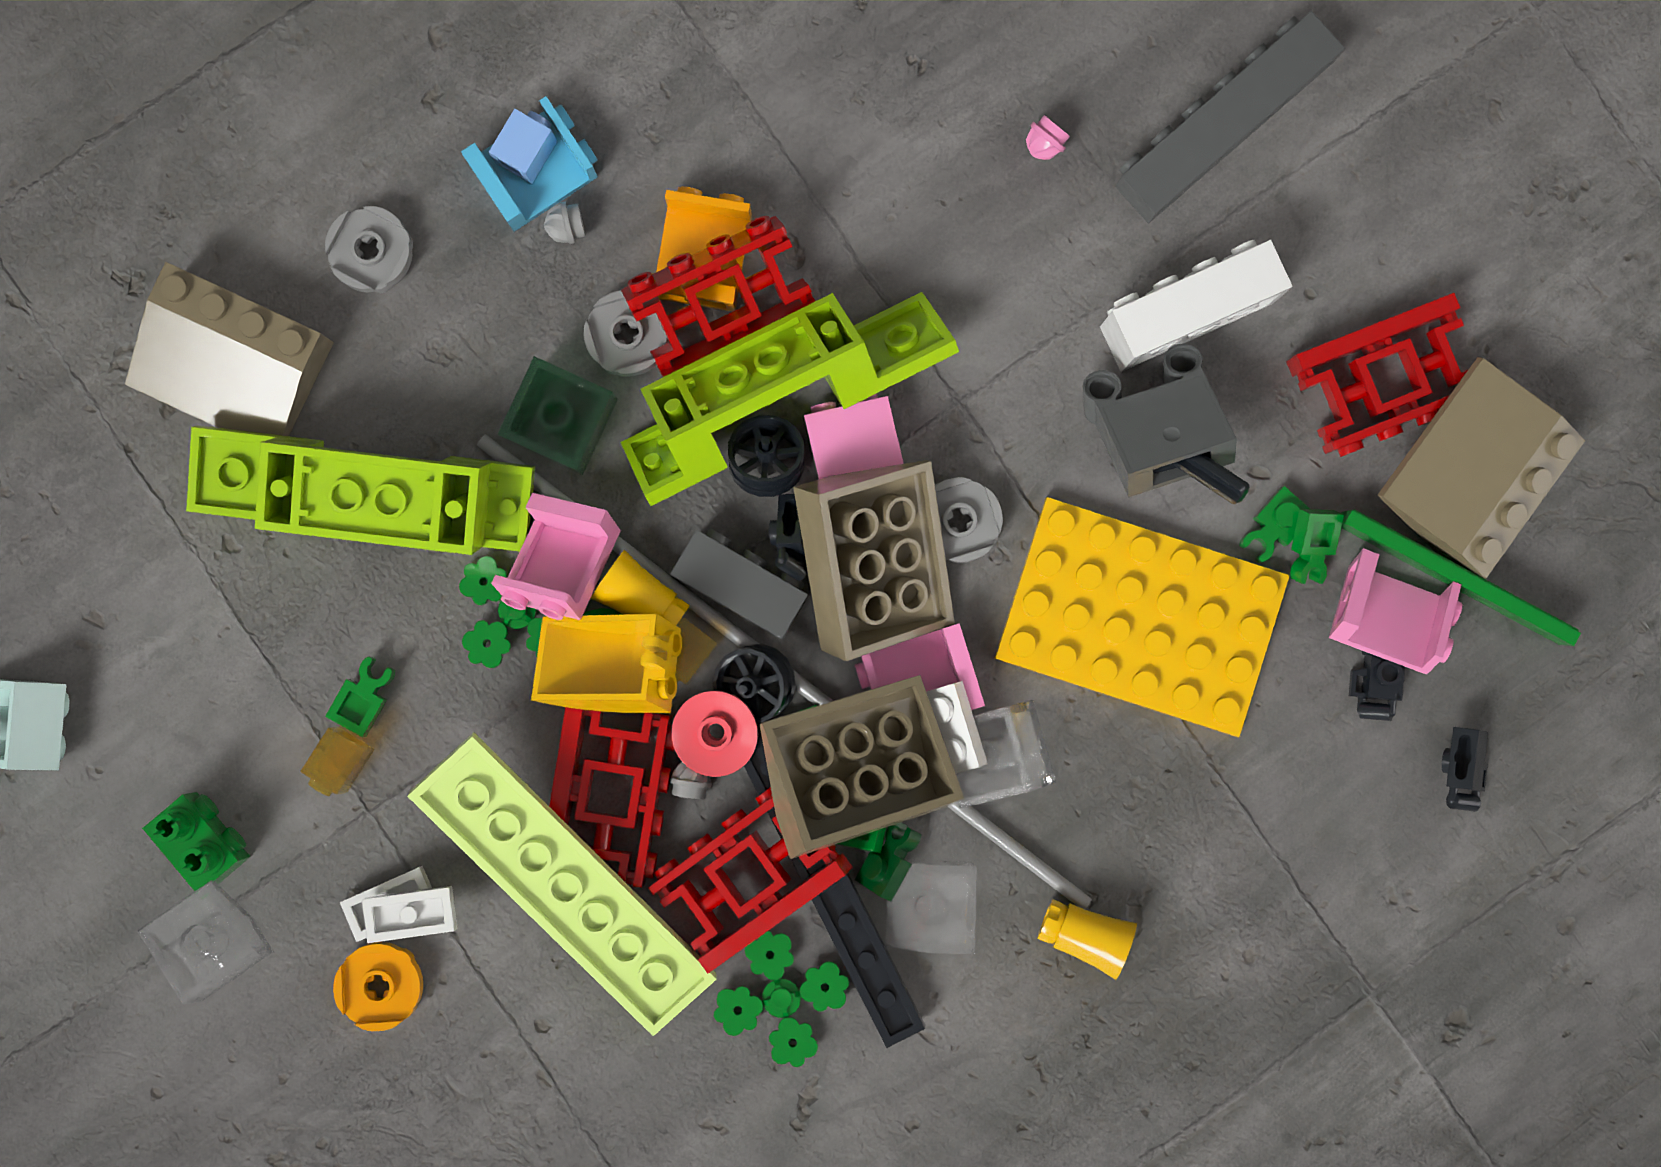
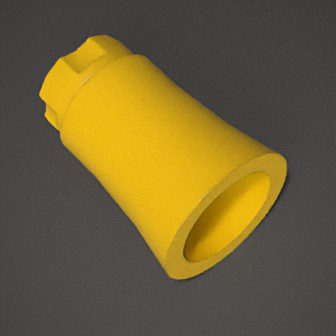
[590,549,690,625]
[1037,899,1137,980]

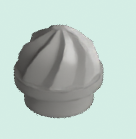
[544,201,586,244]
[669,762,712,799]

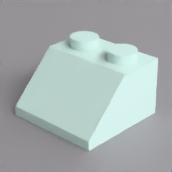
[0,679,69,770]

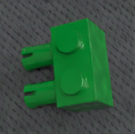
[142,792,250,895]

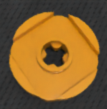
[333,942,423,1031]

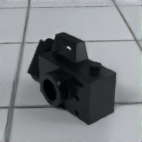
[769,494,807,581]
[1348,651,1405,721]
[1442,727,1488,812]

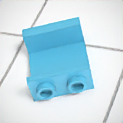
[461,96,598,232]

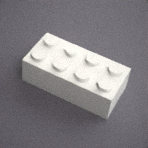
[1100,239,1293,372]

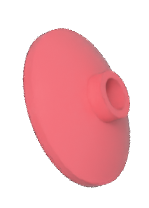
[672,690,758,777]

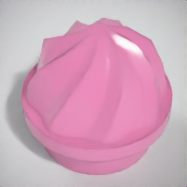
[1026,115,1070,160]

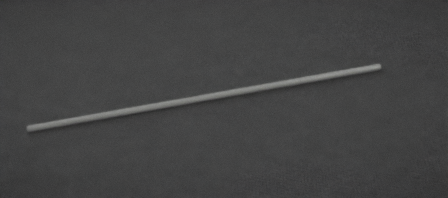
[477,434,1092,909]

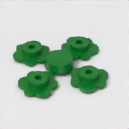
[459,556,542,668]
[714,931,849,1067]

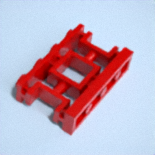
[621,216,816,377]
[1286,293,1468,457]
[549,707,675,888]
[648,787,852,974]

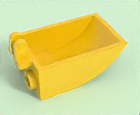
[531,614,682,713]

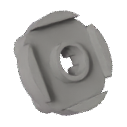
[325,206,413,293]
[584,290,669,377]
[935,477,1003,563]

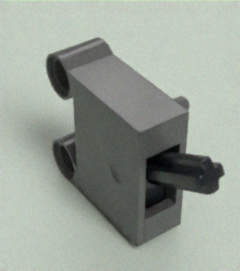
[1082,343,1250,504]

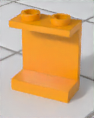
[652,186,752,312]

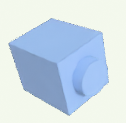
[489,109,557,184]

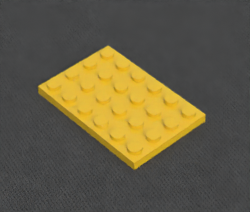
[994,497,1290,737]

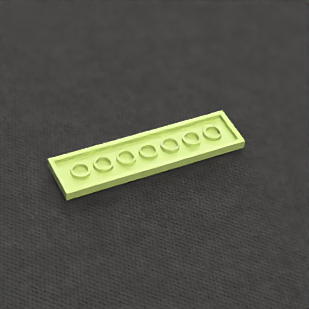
[407,732,717,1036]

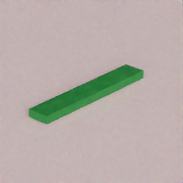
[1341,509,1581,646]

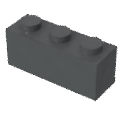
[671,528,808,640]

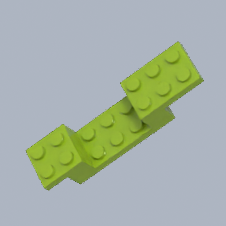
[620,292,959,506]
[186,425,535,555]

